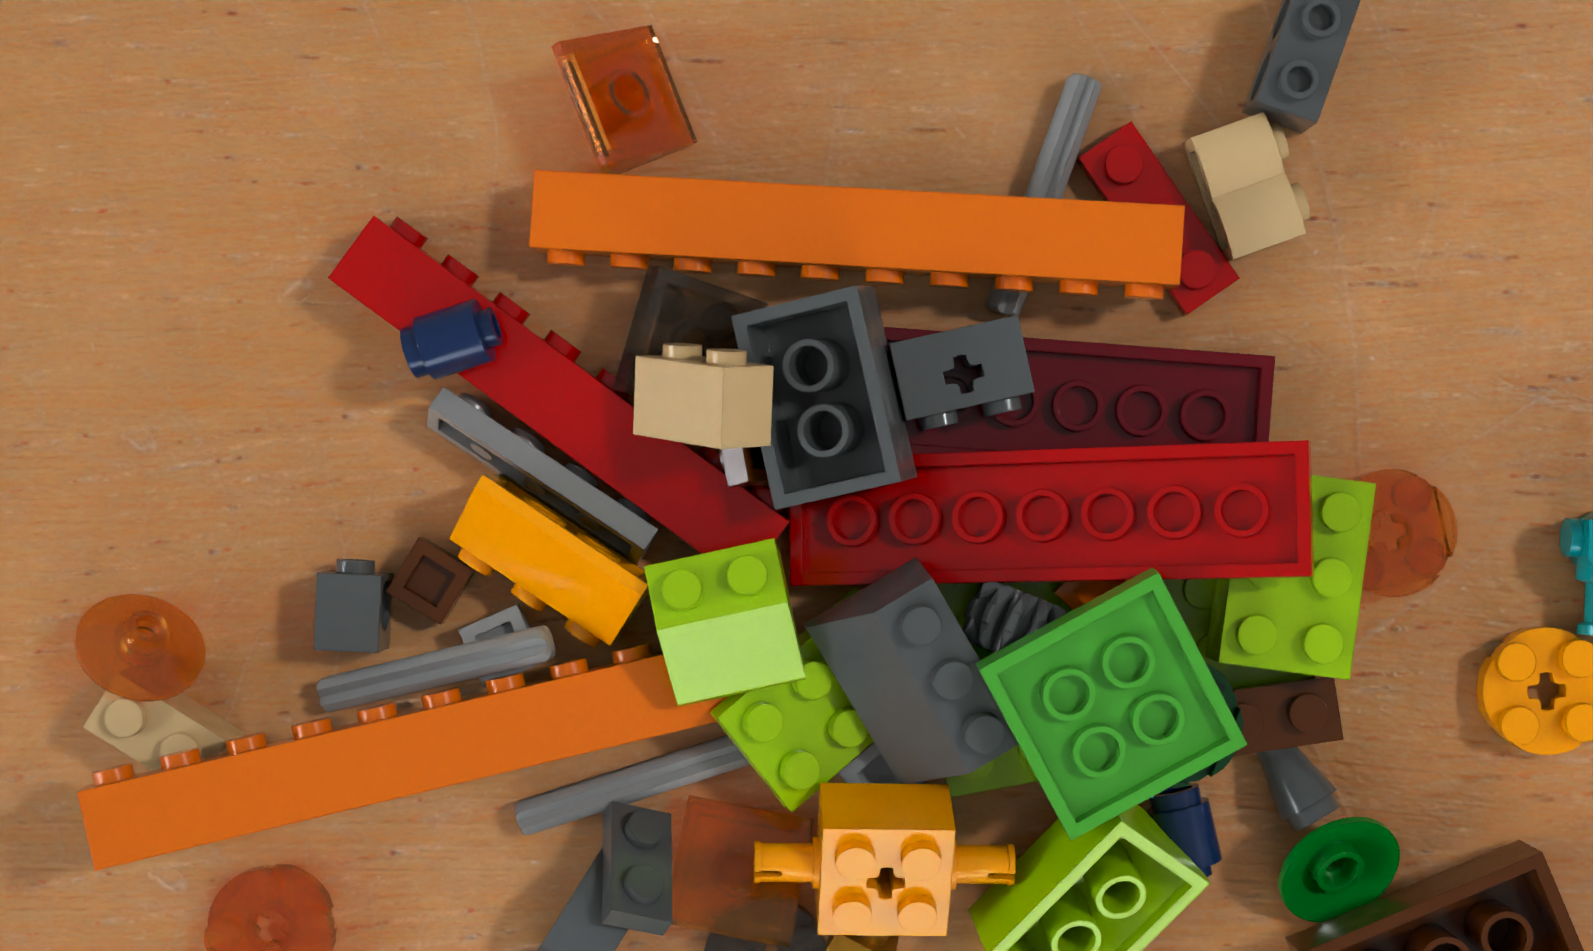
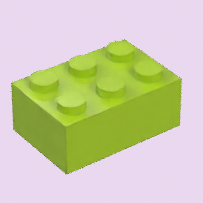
[1205,475,1376,680]

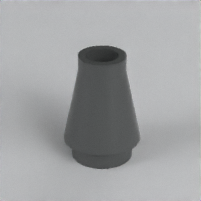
[1256,747,1340,832]

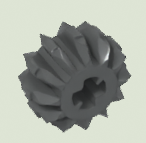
[962,582,1070,653]

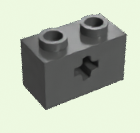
[888,315,1035,431]

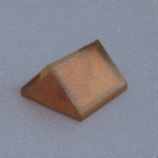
[551,25,697,174]

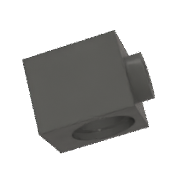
[313,559,393,653]

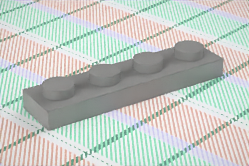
[427,387,658,565]

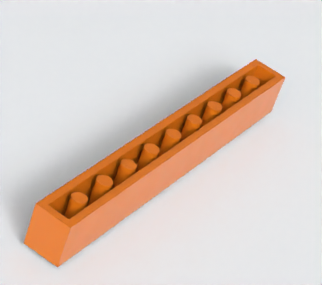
[529,170,1185,300]
[77,643,728,871]

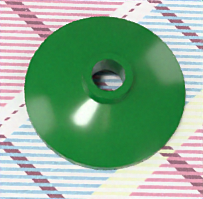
[1278,817,1400,922]

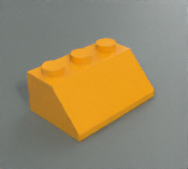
[449,474,649,647]

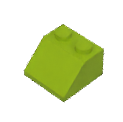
[644,538,807,707]

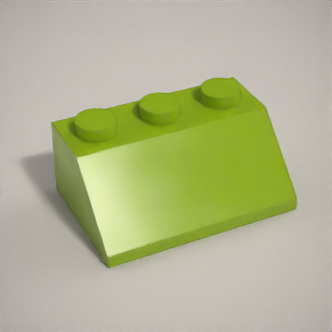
[969,805,1210,951]

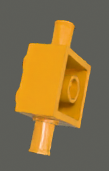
[753,783,1016,936]

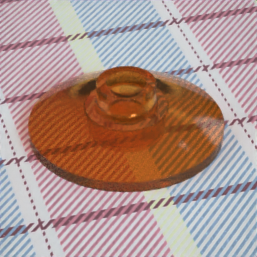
[74,594,206,701]

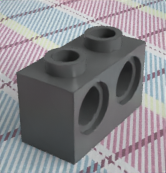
[1242,0,1361,134]

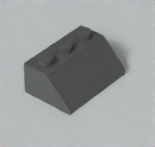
[804,557,1018,784]

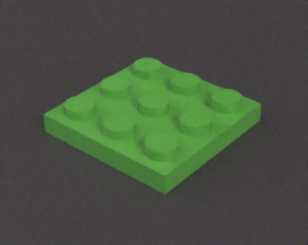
[975,567,1248,841]

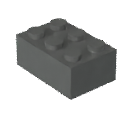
[731,285,918,510]

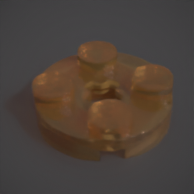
[1353,469,1458,597]
[204,864,337,951]

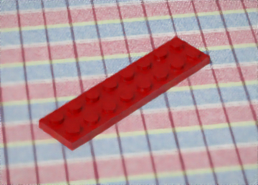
[789,440,1314,587]

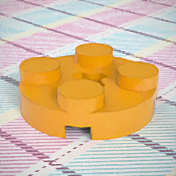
[1476,626,1593,755]

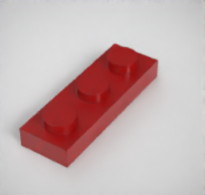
[1076,121,1240,316]

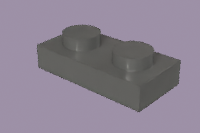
[602,801,672,936]

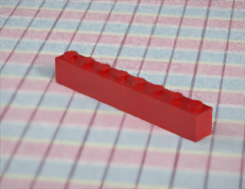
[328,215,790,554]

